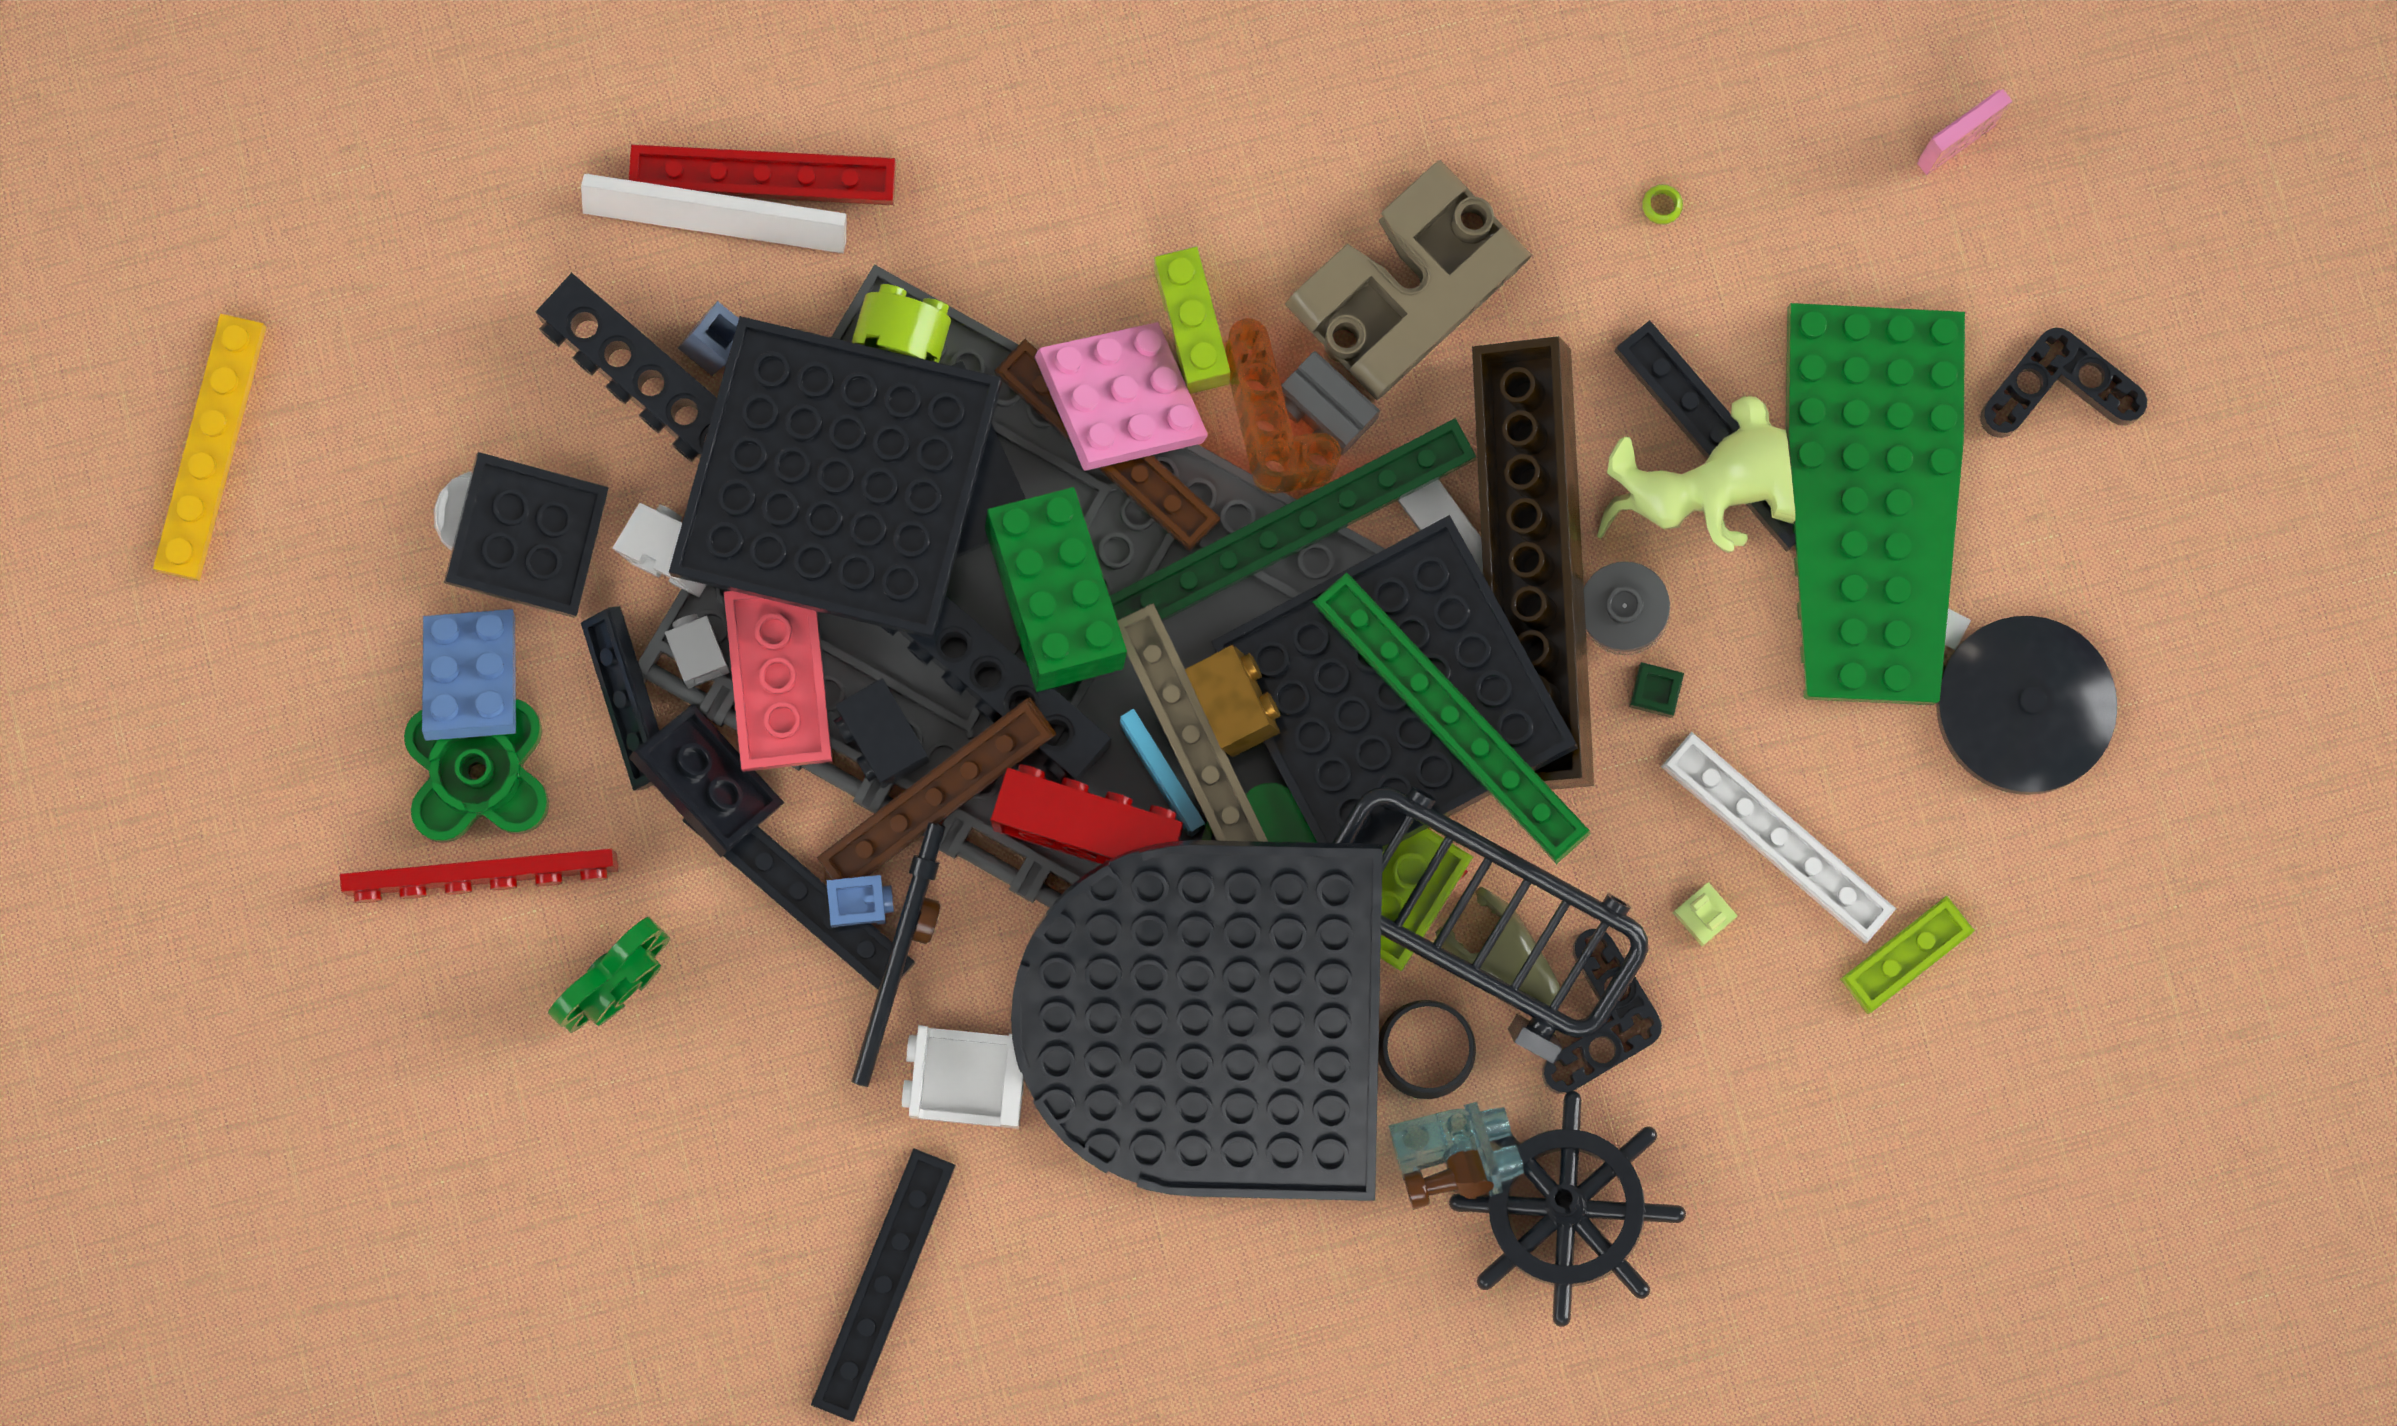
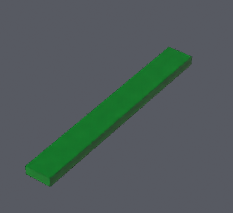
[1313,572,1591,865]

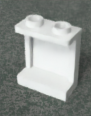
[902,1025,1024,1129]

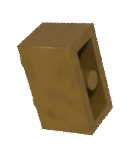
[1184,645,1280,757]

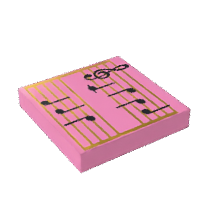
[1917,89,2012,175]

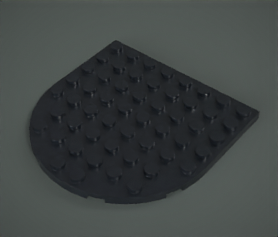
[1011,840,1383,1201]

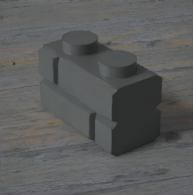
[1277,351,1380,456]

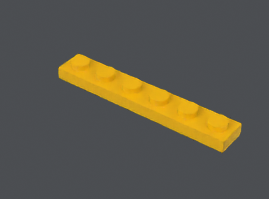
[153,314,267,582]

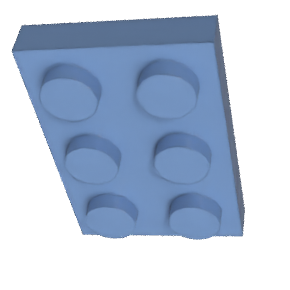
[422,609,516,741]

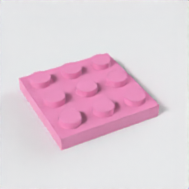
[1035,322,1208,471]

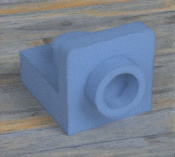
[826,875,894,927]

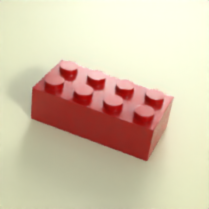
[991,764,1183,865]

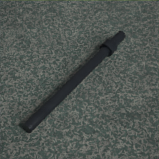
[851,822,946,1087]

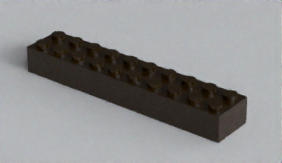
[1472,336,1594,790]

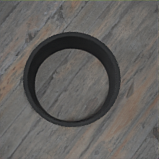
[1378,1000,1476,1099]

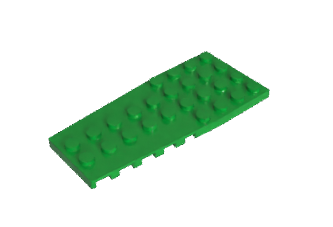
[1785,303,1965,705]

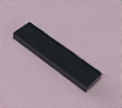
[581,606,659,791]

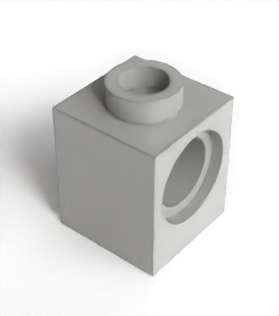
[665,614,730,689]

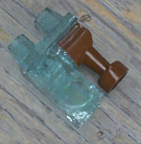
[1389,1102,1524,1210]

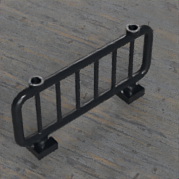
[1332,786,1648,1063]

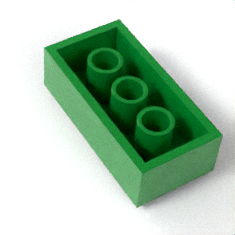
[985,487,1127,692]

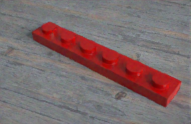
[629,144,896,206]
[340,848,618,903]

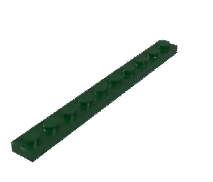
[1110,418,1476,622]

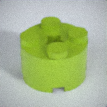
[852,284,951,363]

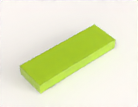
[1840,896,1975,1014]

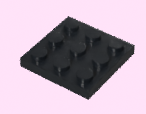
[444,452,609,618]

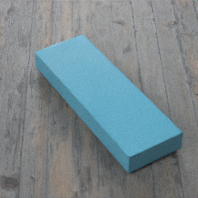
[1119,708,1205,837]

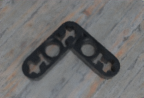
[1980,328,2147,438]
[1542,929,1662,1094]

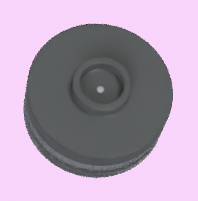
[1584,562,1670,655]

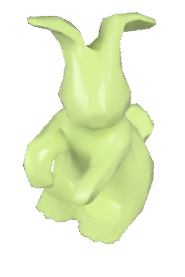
[1597,396,1795,553]

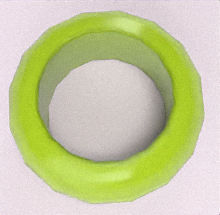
[1642,184,1683,225]

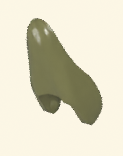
[1435,887,1560,1006]

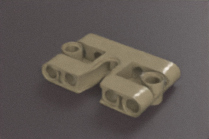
[1285,160,1532,400]

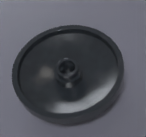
[1936,616,2117,795]

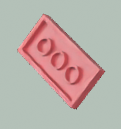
[724,591,833,772]

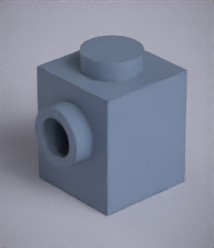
[678,301,739,376]

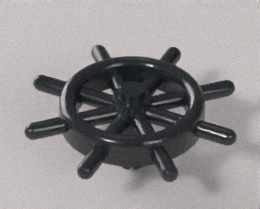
[1449,1091,1686,1327]

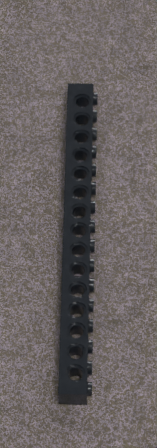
[536,272,1111,783]

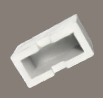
[613,502,706,597]

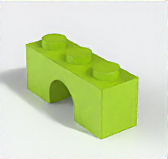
[1154,246,1231,394]

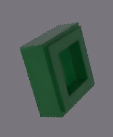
[1629,662,1684,718]

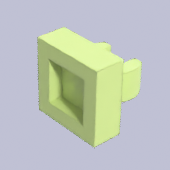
[1672,882,1738,946]

